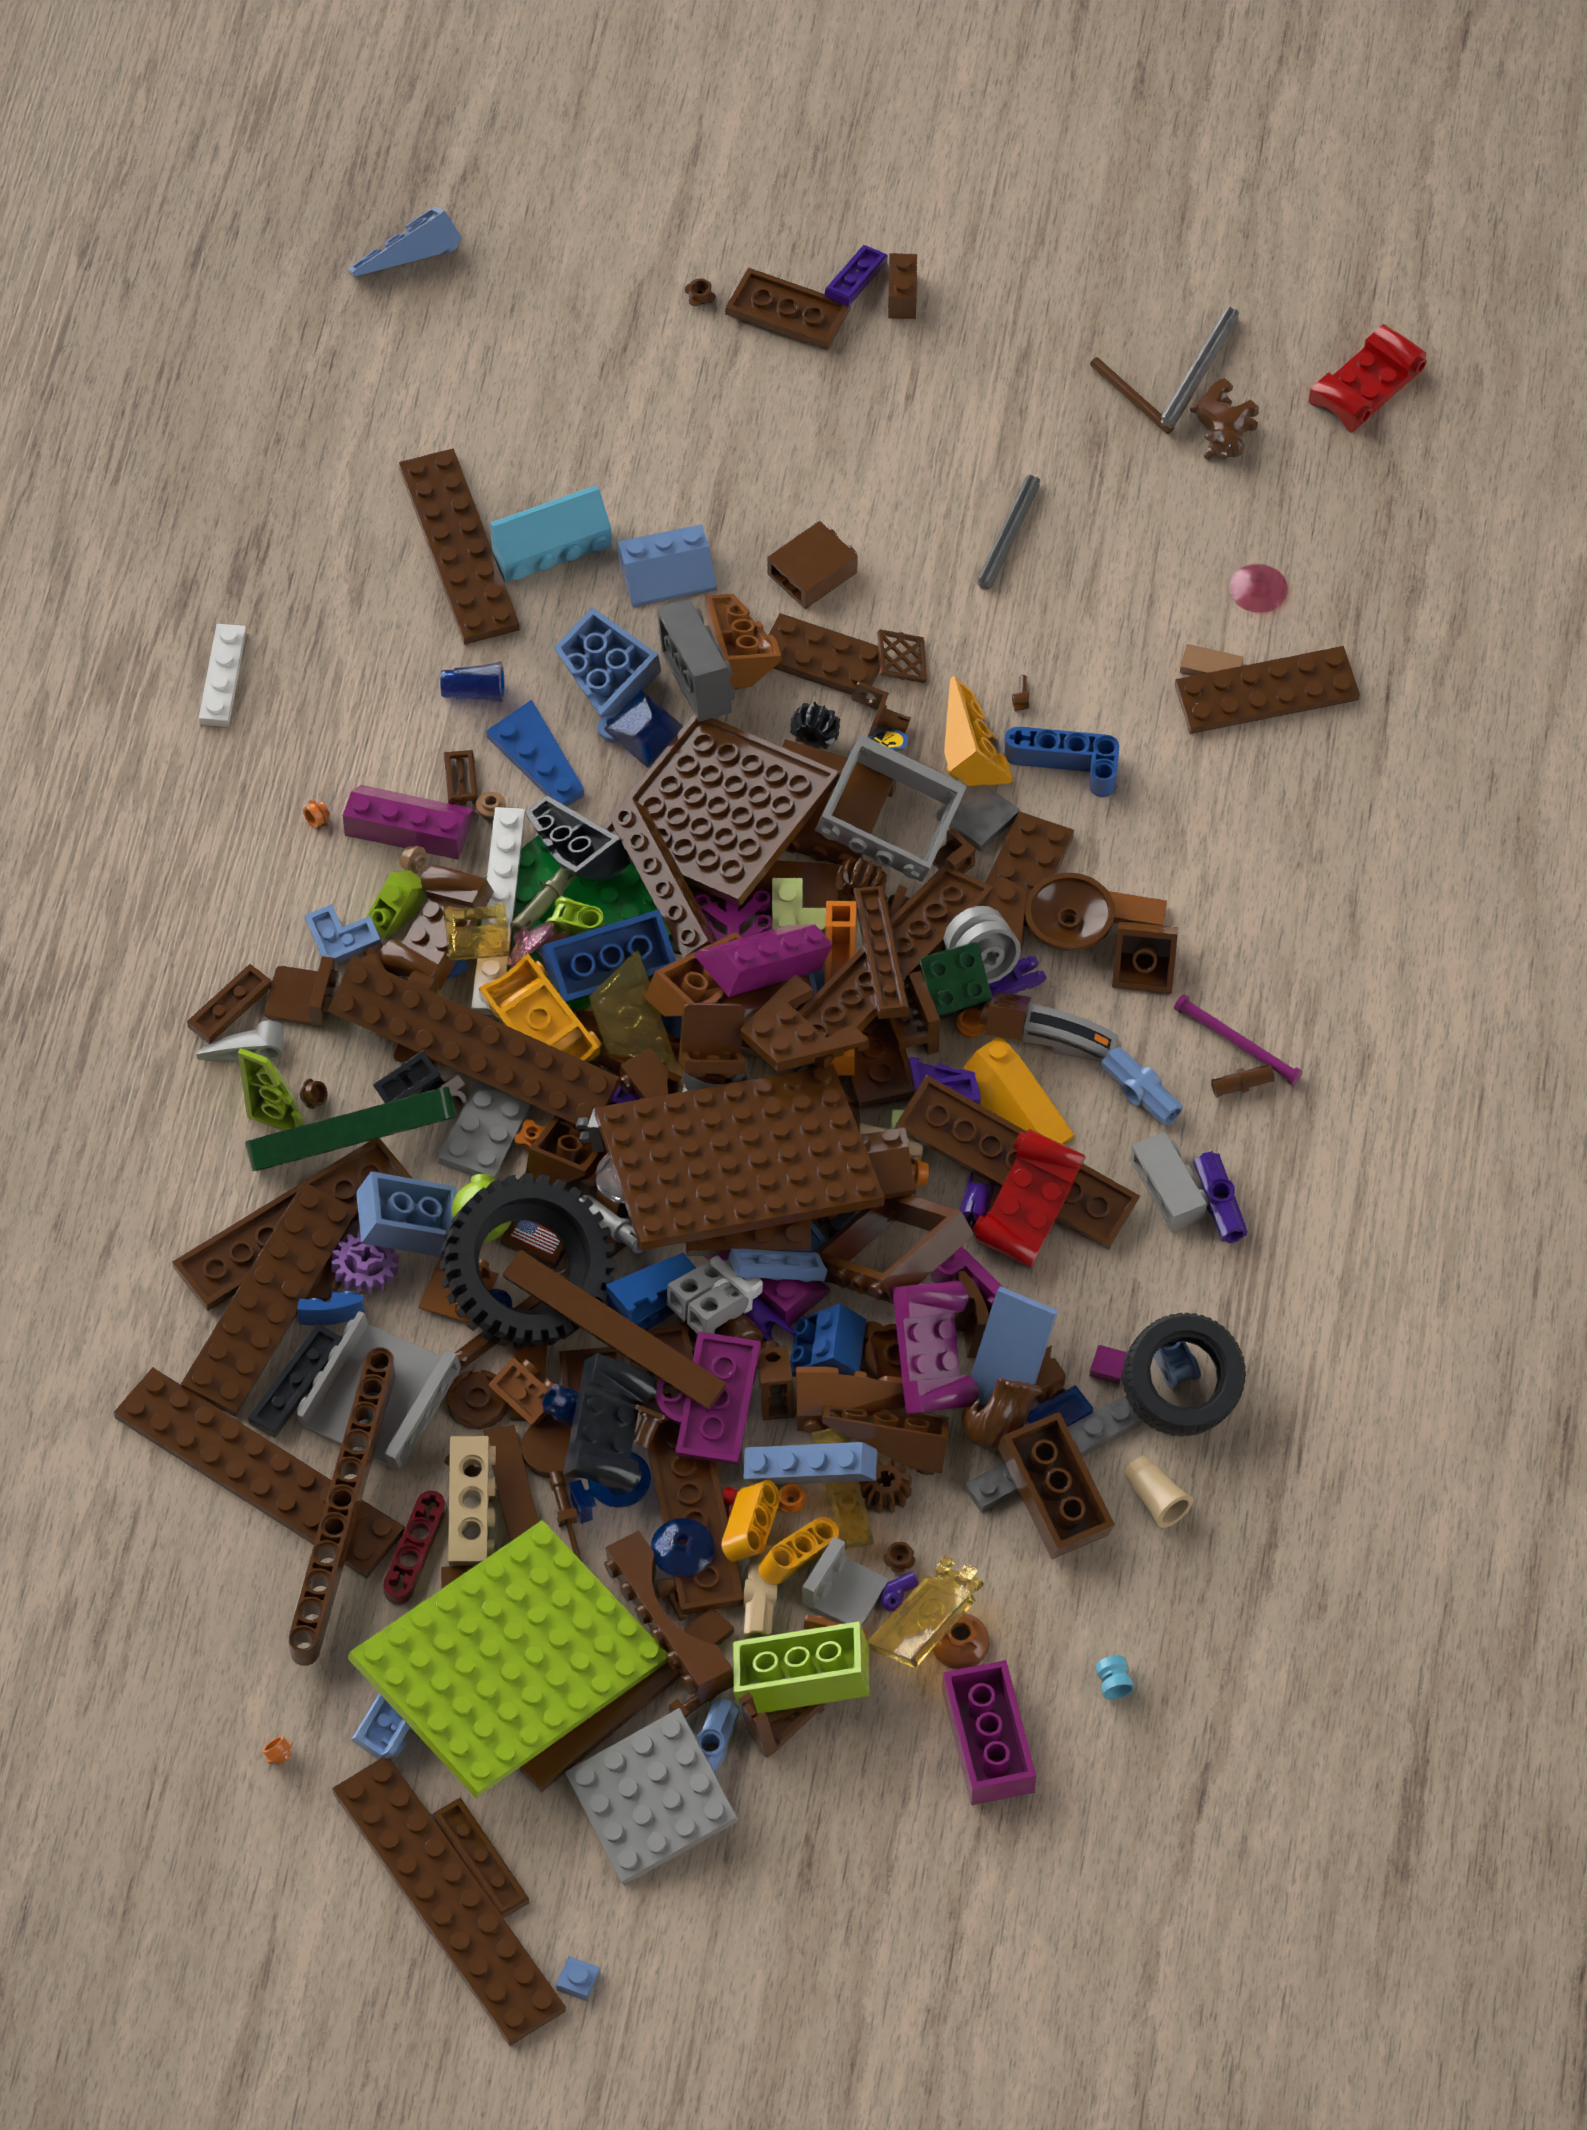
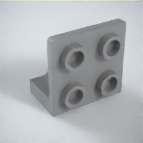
[802,1537,888,1626]

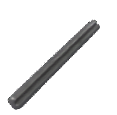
[1161,307,1239,428]

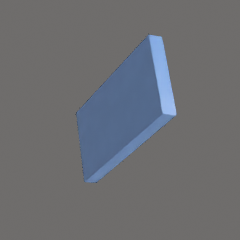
[971,1287,1058,1406]

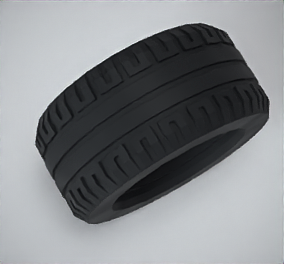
[1122,1312,1246,1437]

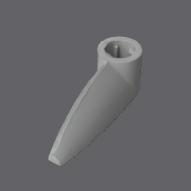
[196,1021,284,1062]

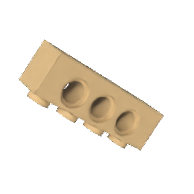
[448,1436,496,1567]

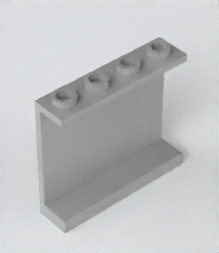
[297,1311,461,1471]

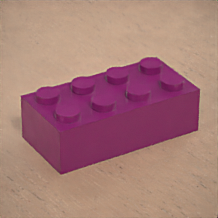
[942,1660,1036,1805]

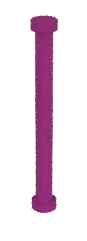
[1174,994,1303,1086]

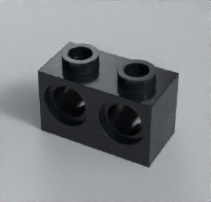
[373,1051,444,1103]

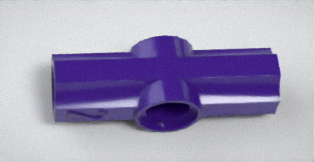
[1193,1151,1247,1244]

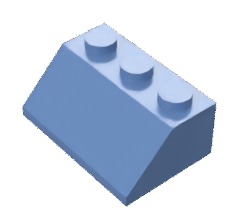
[618,524,717,607]

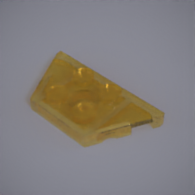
[589,951,676,1065]

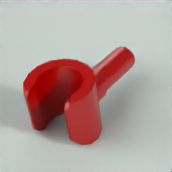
[722,1486,738,1520]

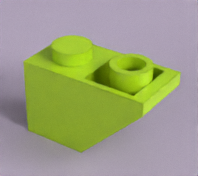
[366,870,426,938]

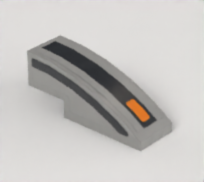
[1023,1003,1118,1061]

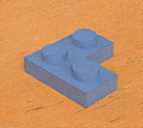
[304,904,382,965]

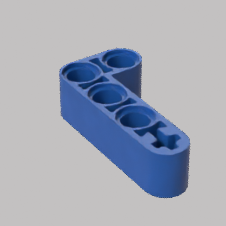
[1004,727,1120,797]

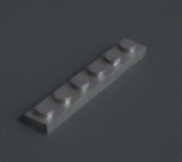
[965,1396,1142,1513]

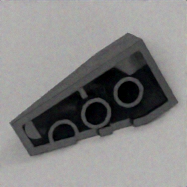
[525,795,630,881]

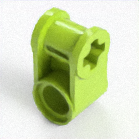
[545,897,605,937]

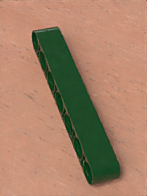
[245,1087,457,1172]

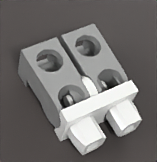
[667,1255,763,1334]

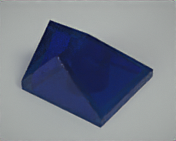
[604,689,683,768]

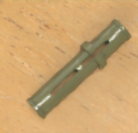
[510,867,577,937]

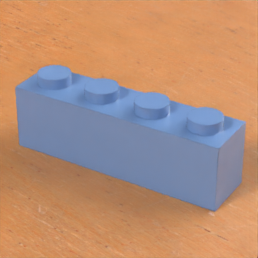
[744,1442,877,1485]

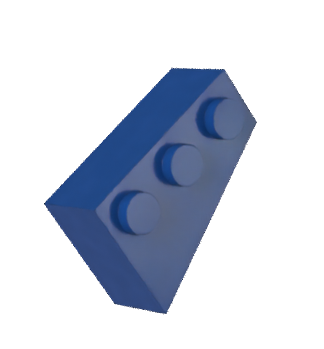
[606,1252,696,1330]

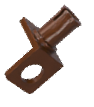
[851,682,911,737]
[633,1379,680,1449]

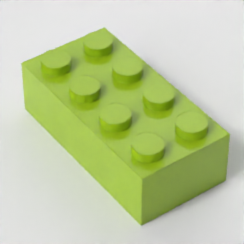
[733,1621,870,1715]

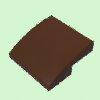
[954,1271,989,1358]

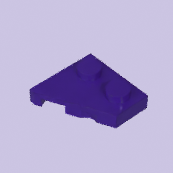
[909,1057,981,1105]

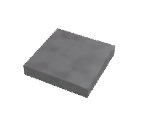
[936,784,1020,852]

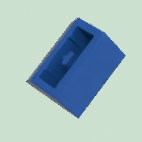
[790,1303,867,1377]

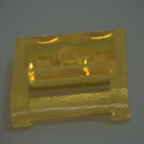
[443,902,510,960]

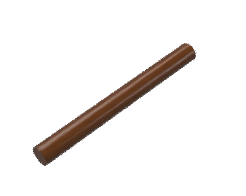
[1090,357,1174,434]

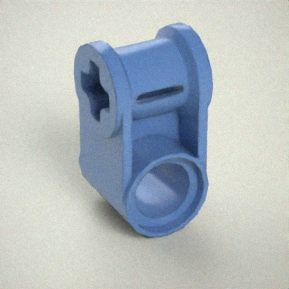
[1154,1341,1201,1389]

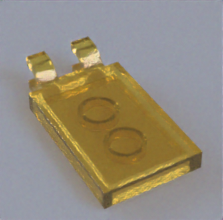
[867,1556,984,1668]

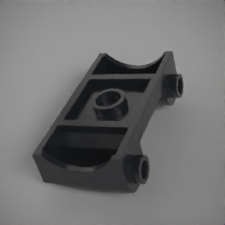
[563,1353,657,1496]

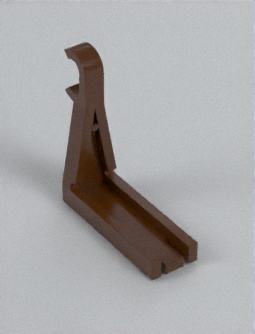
[738,1692,826,1758]

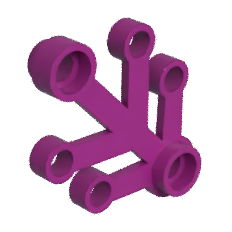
[695,890,772,940]

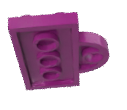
[655,1332,761,1465]

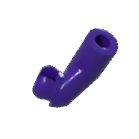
[881,1571,919,1611]

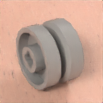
[943,906,1021,983]

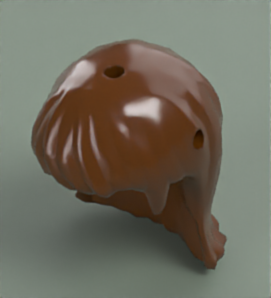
[961,1378,1043,1451]

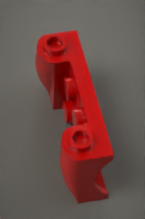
[1308,324,1427,433]
[972,1129,1086,1269]

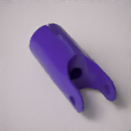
[959,1172,995,1230]
[742,1297,796,1347]

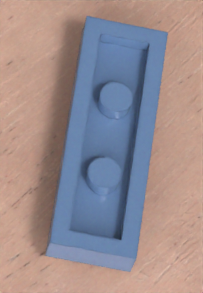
[728,1248,827,1282]

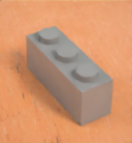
[1130,1132,1209,1233]

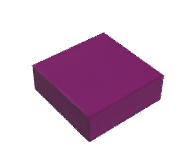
[1089,1344,1127,1384]

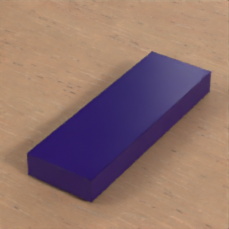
[824,245,888,307]

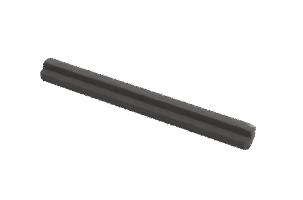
[977,475,1040,589]

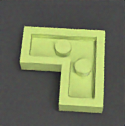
[772,878,826,936]

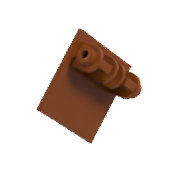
[418,1256,499,1324]

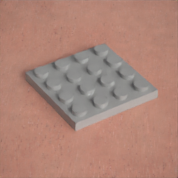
[565,1708,739,1885]

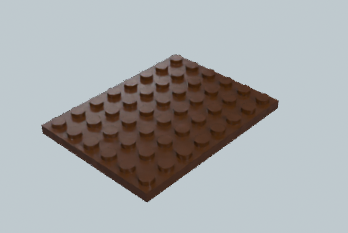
[595,1065,885,1251]

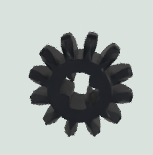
[790,702,841,749]

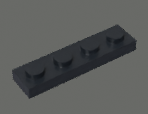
[248,1323,343,1438]

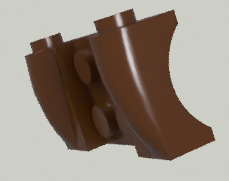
[380,865,494,990]

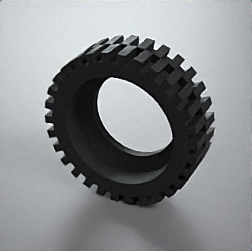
[439,1173,616,1349]

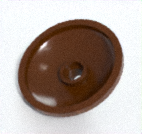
[1025,873,1115,951]

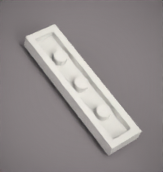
[199,624,246,727]

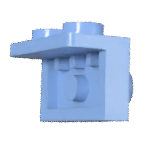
[351,1693,413,1759]

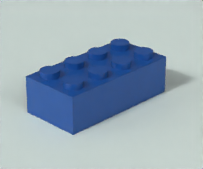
[540,909,676,1004]

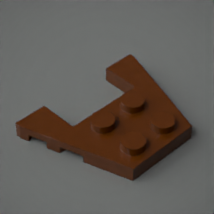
[740,974,869,1072]

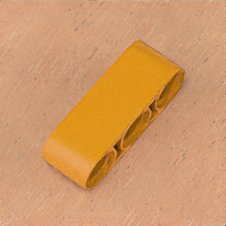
[722,1480,780,1562]
[758,1517,839,1585]

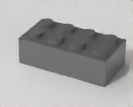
[657,598,735,722]

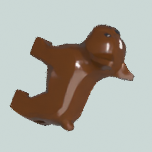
[1190,378,1259,459]

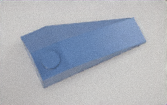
[347,206,462,277]

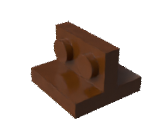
[887,971,940,1055]

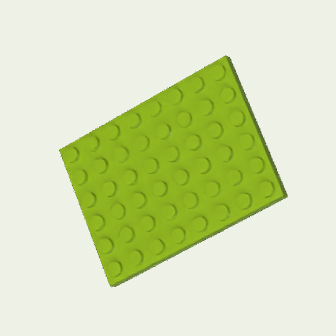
[348,1520,668,1798]

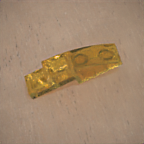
[811,1428,874,1550]

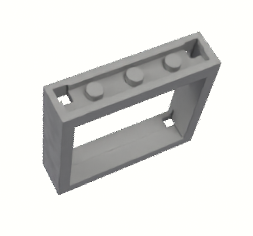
[815,734,967,882]

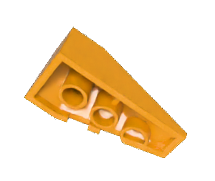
[944,676,1014,786]

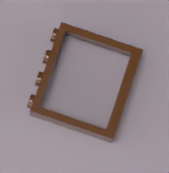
[814,1195,974,1304]

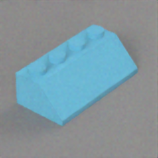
[490,485,612,583]

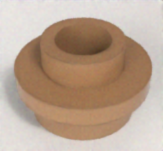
[476,792,506,820]
[400,846,427,874]

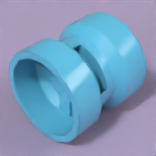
[1095,1655,1134,1699]

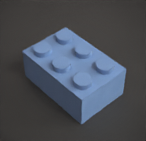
[356,1172,457,1257]

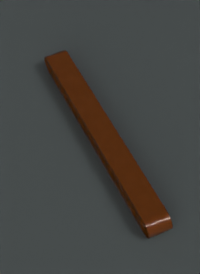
[288,1347,395,1666]

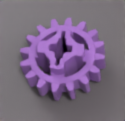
[331,1231,399,1295]

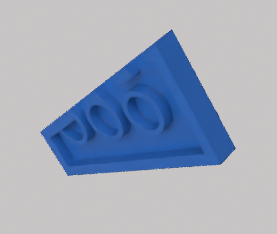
[486,700,584,807]

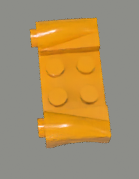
[479,954,601,1063]

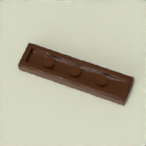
[432,1797,530,1918]

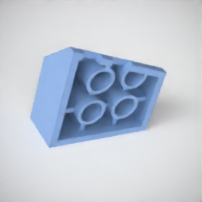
[554,607,661,718]

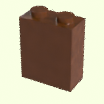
[767,521,858,609]

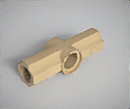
[744,1545,778,1639]

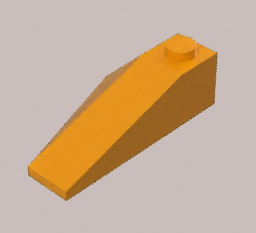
[963,1037,1075,1145]

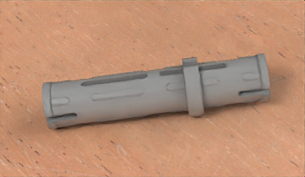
[579,1194,643,1253]

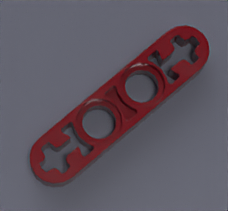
[383,1490,446,1604]

